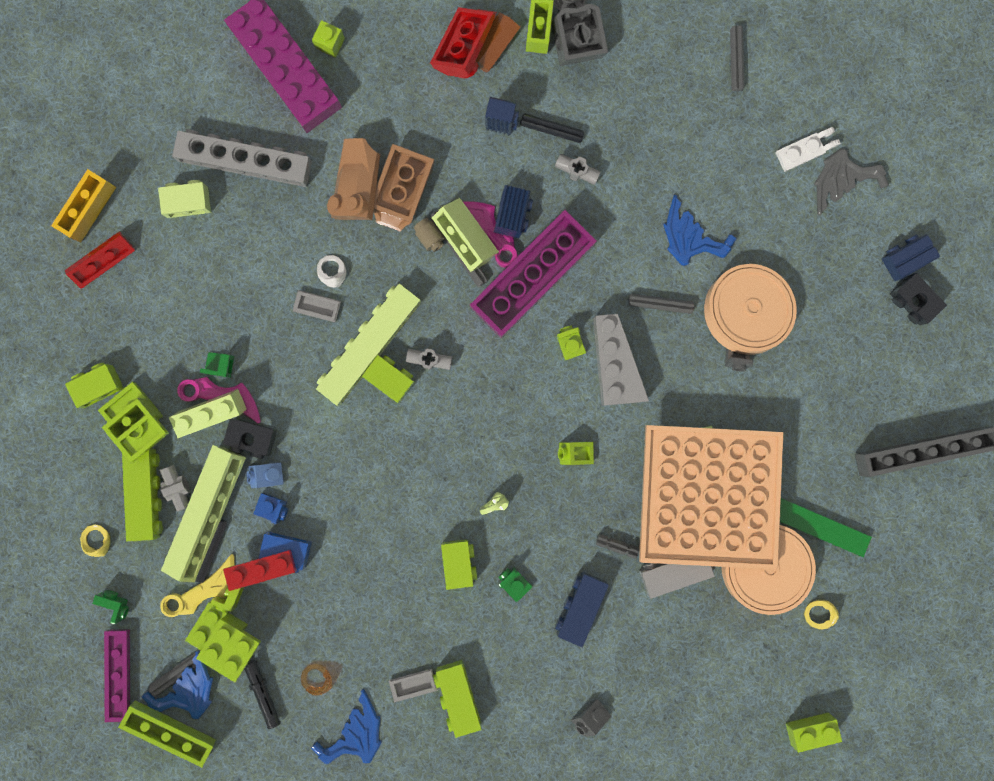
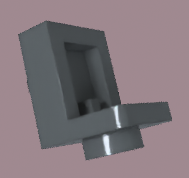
[725,348,753,372]
[571,699,611,737]

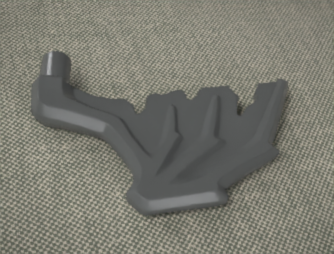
[814,148,889,215]

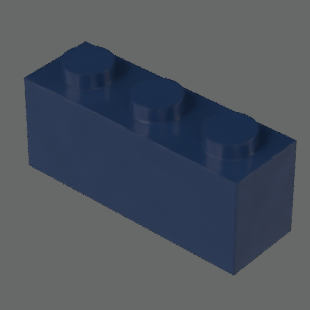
[554,571,609,648]

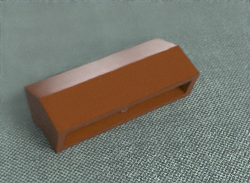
[476,12,520,73]

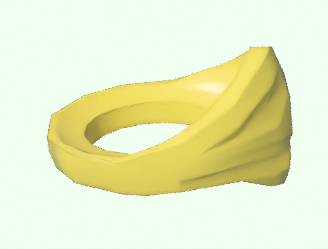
[80,524,110,557]
[804,600,839,630]

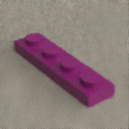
[104,629,130,722]

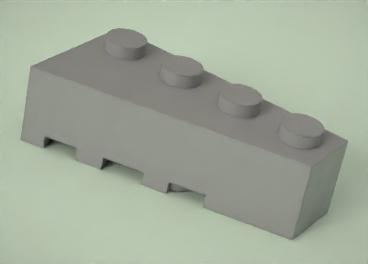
[593,314,649,406]

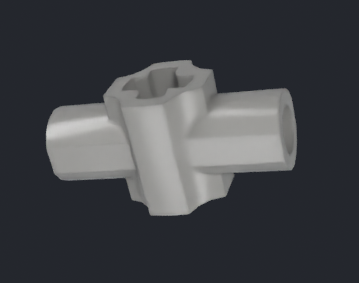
[555,154,601,185]
[406,349,452,370]
[160,465,190,511]

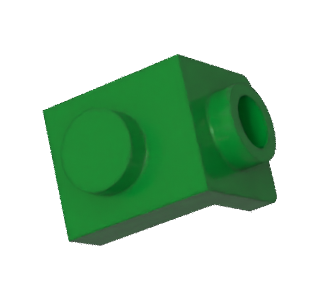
[92,590,129,625]

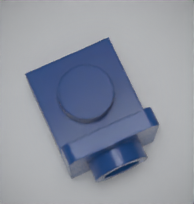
[253,493,288,524]

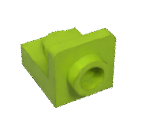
[556,325,586,361]
[558,442,594,465]
[210,587,244,613]

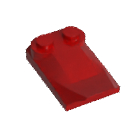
[430,7,497,78]

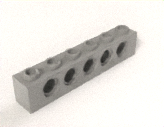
[172,129,312,187]

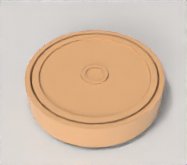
[704,264,797,355]
[721,525,816,615]

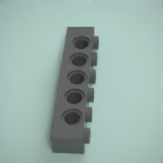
[855,427,994,477]

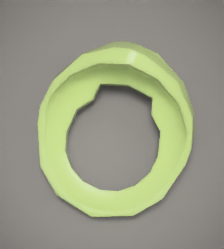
[480,492,509,515]

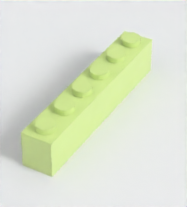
[316,284,422,406]
[161,445,246,582]

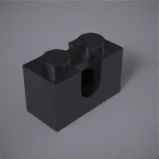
[890,273,947,325]
[223,418,277,459]

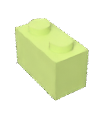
[158,180,211,218]

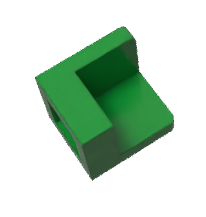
[200,352,235,378]

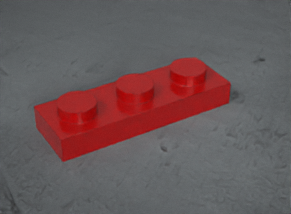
[65,232,135,289]
[223,549,297,591]

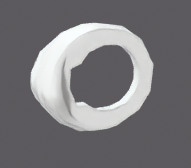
[317,255,347,288]

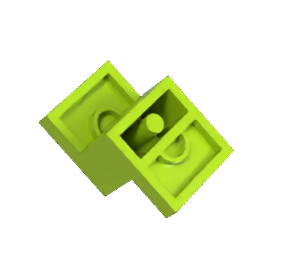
[98,382,169,463]
[185,601,261,682]

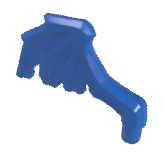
[663,195,736,266]
[141,650,213,719]
[311,689,382,764]

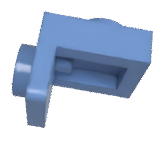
[246,462,283,488]

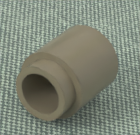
[414,218,445,252]

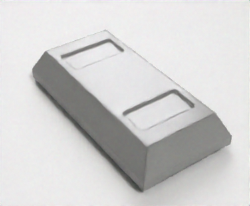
[293,290,341,322]
[389,669,438,702]

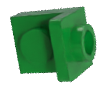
[498,567,533,603]

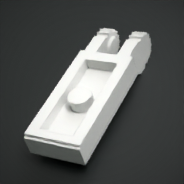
[775,127,841,172]

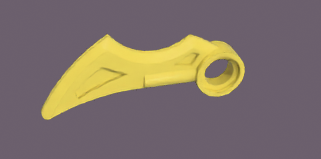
[160,554,235,617]

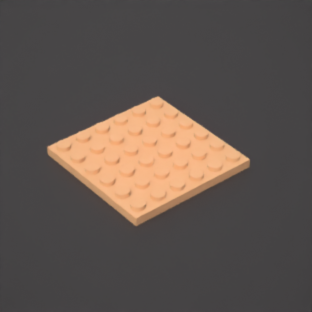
[639,425,783,569]

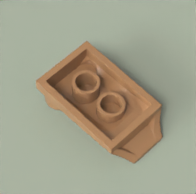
[327,138,380,220]
[373,144,435,232]

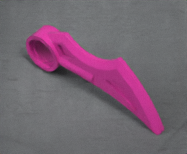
[463,201,517,268]
[177,377,261,423]

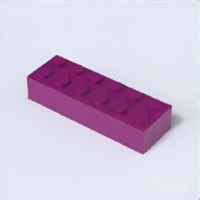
[224,0,342,133]
[470,210,597,339]

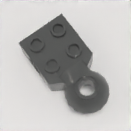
[551,0,608,66]

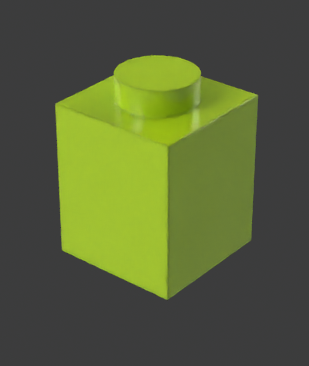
[312,20,345,58]

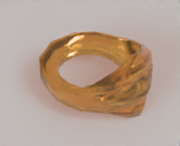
[301,664,332,696]

